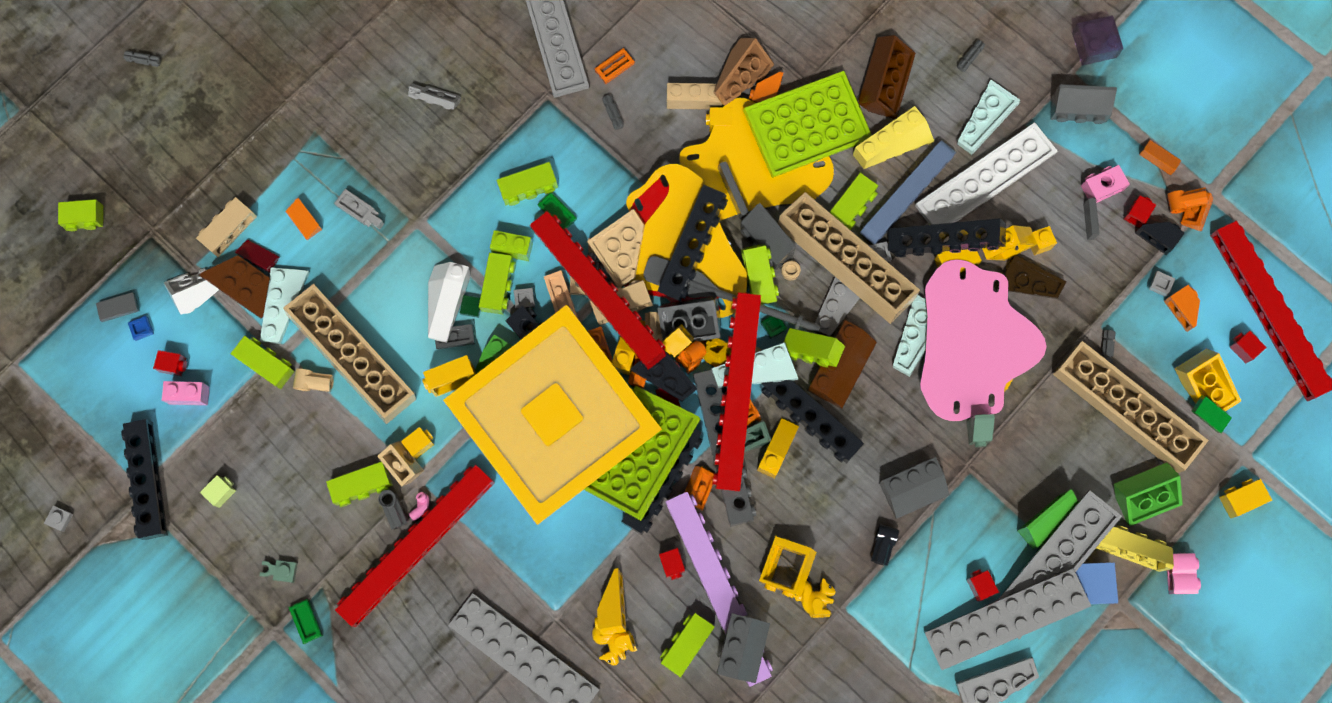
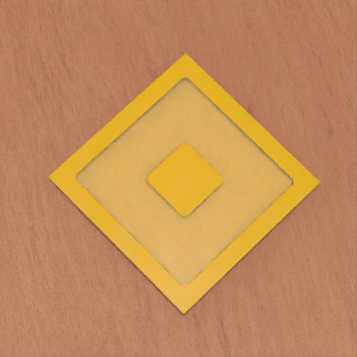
[443,305,662,525]

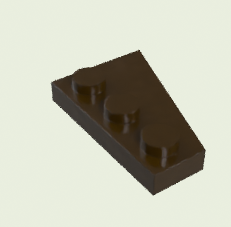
[996,255,1067,299]

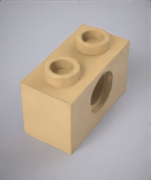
[377,441,424,487]

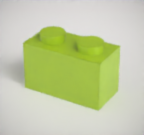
[58,200,103,231]
[490,230,533,261]

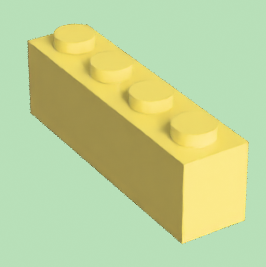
[853,106,934,169]
[1095,526,1174,572]

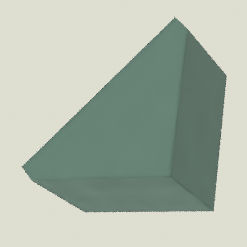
[744,421,771,452]

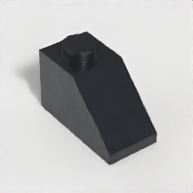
[1135,222,1185,255]

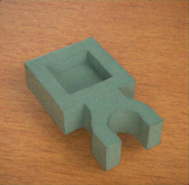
[260,560,298,583]

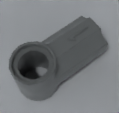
[378,490,408,530]

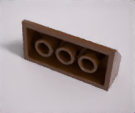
[858,35,916,119]
[808,320,877,409]

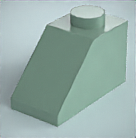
[967,414,995,447]

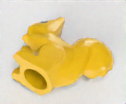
[791,578,836,618]
[592,626,637,666]

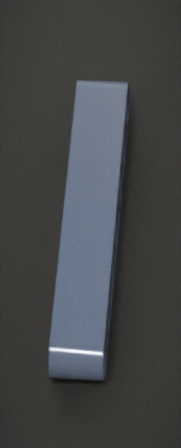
[860,140,956,245]

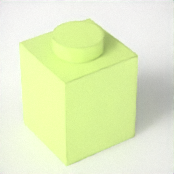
[200,475,236,508]

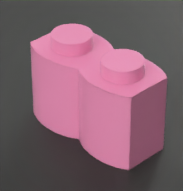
[1167,553,1201,594]

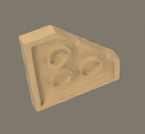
[587,209,645,287]

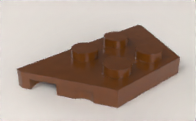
[199,255,270,319]

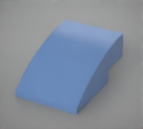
[1075,563,1118,605]

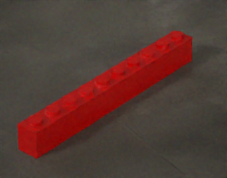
[530,211,666,370]
[1210,221,1332,402]
[712,292,761,492]
[335,465,495,627]

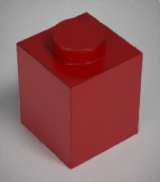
[1124,195,1156,228]
[1230,331,1267,364]
[153,350,187,377]
[659,548,685,580]
[967,569,999,601]

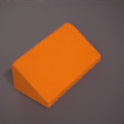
[1139,140,1182,176]
[1181,192,1213,231]
[285,198,322,240]
[684,466,713,510]

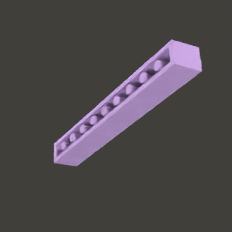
[666,492,773,687]

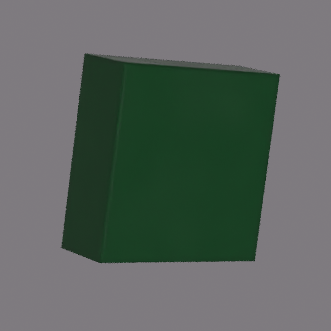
[460,295,481,318]
[760,316,787,339]

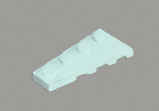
[957,80,1020,155]
[260,268,310,344]
[893,295,927,377]
[711,343,798,388]

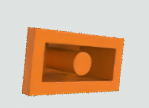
[749,72,783,103]
[1164,284,1200,332]

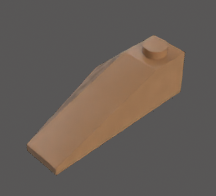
[714,38,774,105]

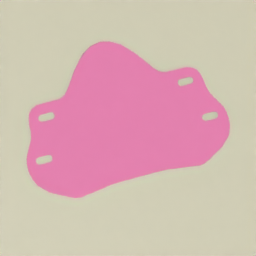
[920,260,1047,421]

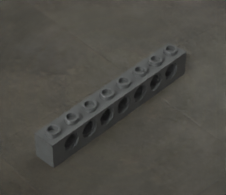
[693,370,756,527]

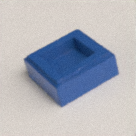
[128,316,154,341]

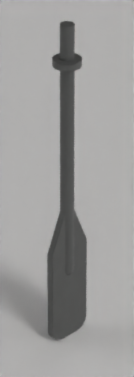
[643,256,821,333]

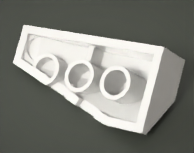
[428,262,471,343]
[164,264,219,314]

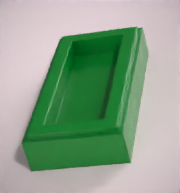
[537,192,577,229]
[1191,395,1232,434]
[288,599,323,644]

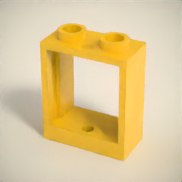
[982,225,1038,261]
[422,355,476,397]
[759,536,817,598]

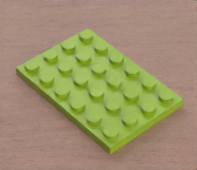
[743,71,872,178]
[584,386,700,521]

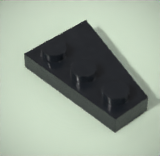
[630,350,697,402]

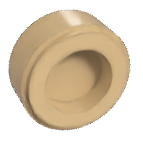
[781,261,801,281]

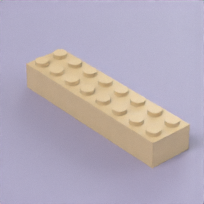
[777,192,920,324]
[283,284,416,424]
[1053,341,1209,473]

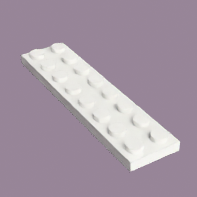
[915,123,1058,225]

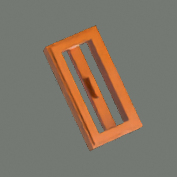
[595,48,635,84]

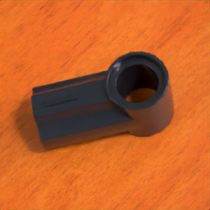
[870,524,899,566]

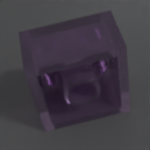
[1072,15,1124,66]

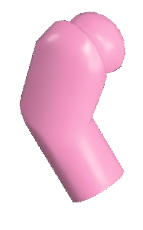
[408,492,430,521]

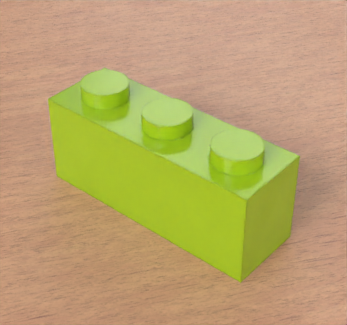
[496,162,558,206]
[829,173,879,230]
[741,244,779,305]
[479,252,516,315]
[783,328,845,368]
[230,336,295,390]
[326,462,393,507]
[660,613,715,678]

